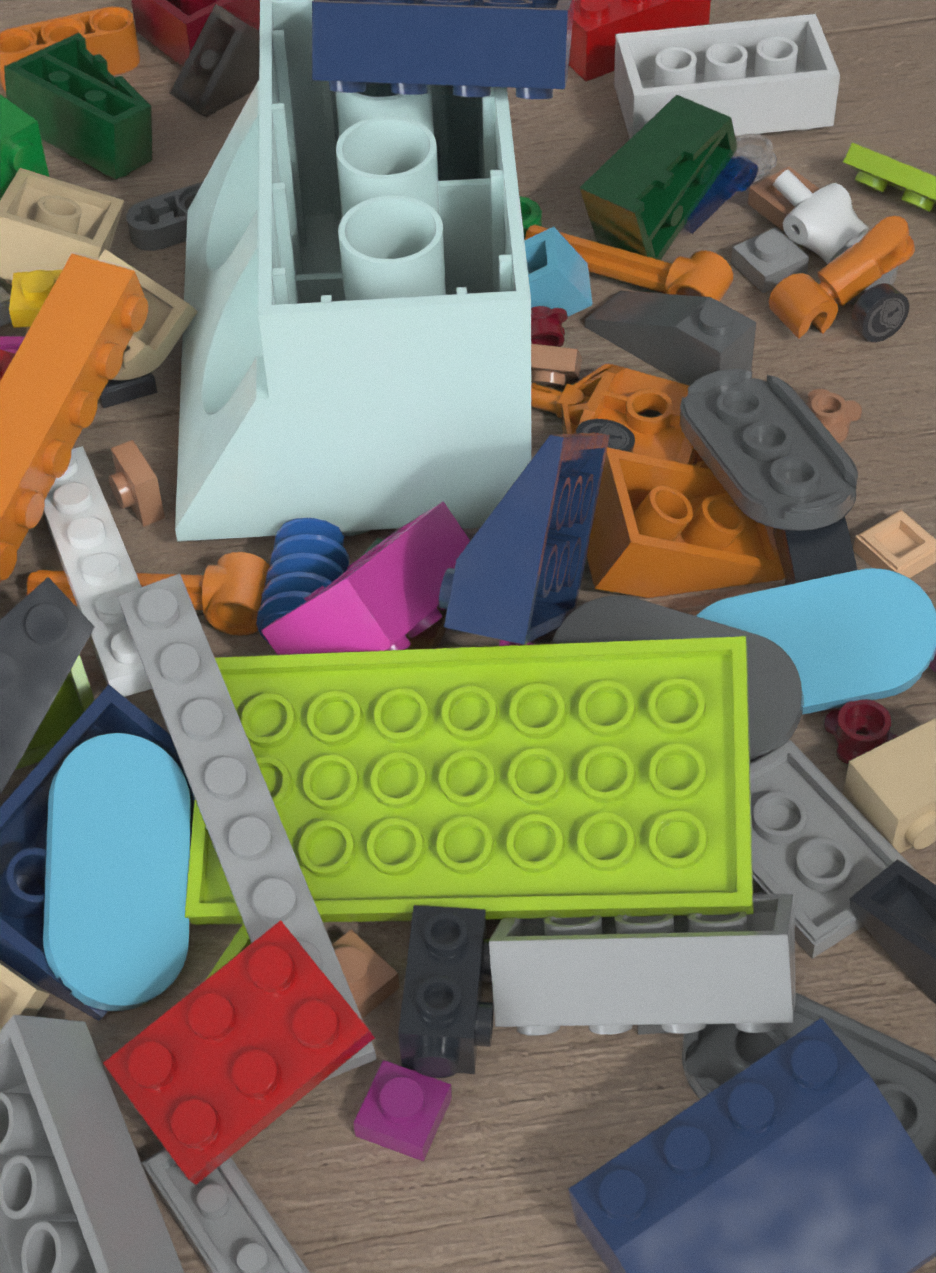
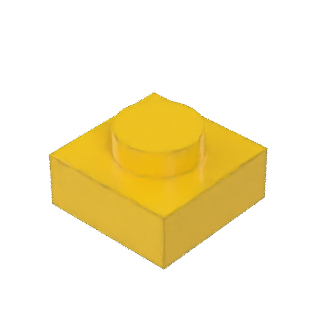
[9,270,62,328]

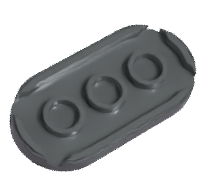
[680,369,858,531]
[552,595,804,762]
[682,993,936,1177]

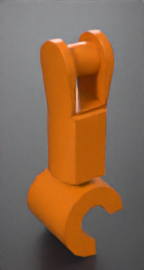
[768,216,915,339]

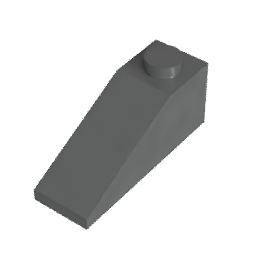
[585,291,756,386]

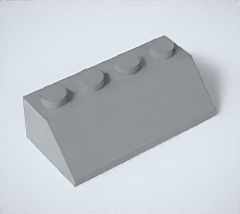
[489,894,796,1036]
[0,1015,184,1273]

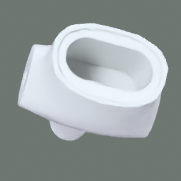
[773,170,869,264]

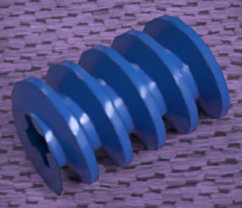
[256,518,350,645]

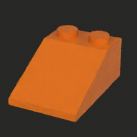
[587,447,785,598]

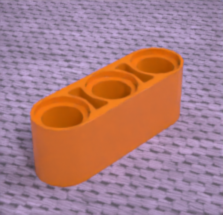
[0,6,140,92]

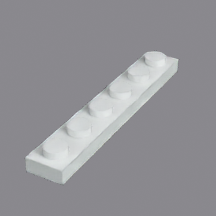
[43,446,152,697]

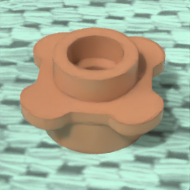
[806,389,862,443]

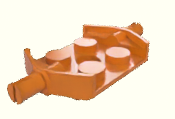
[531,363,709,469]

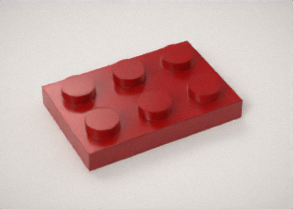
[103,920,375,1185]

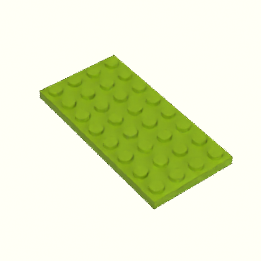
[185,636,754,925]

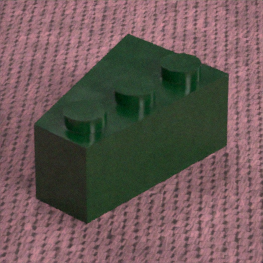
[4,33,153,179]
[579,95,738,260]

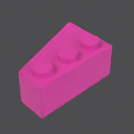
[261,501,470,655]

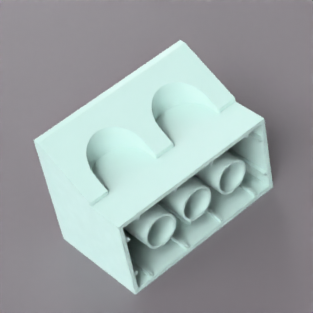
[175,0,531,542]

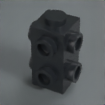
[398,905,494,1078]

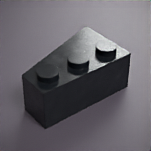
[0,577,95,795]

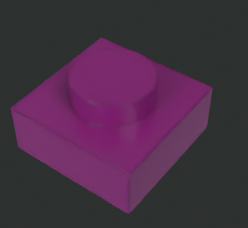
[353,1060,452,1162]

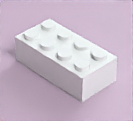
[614,14,840,139]

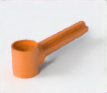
[524,225,733,302]
[27,552,270,636]

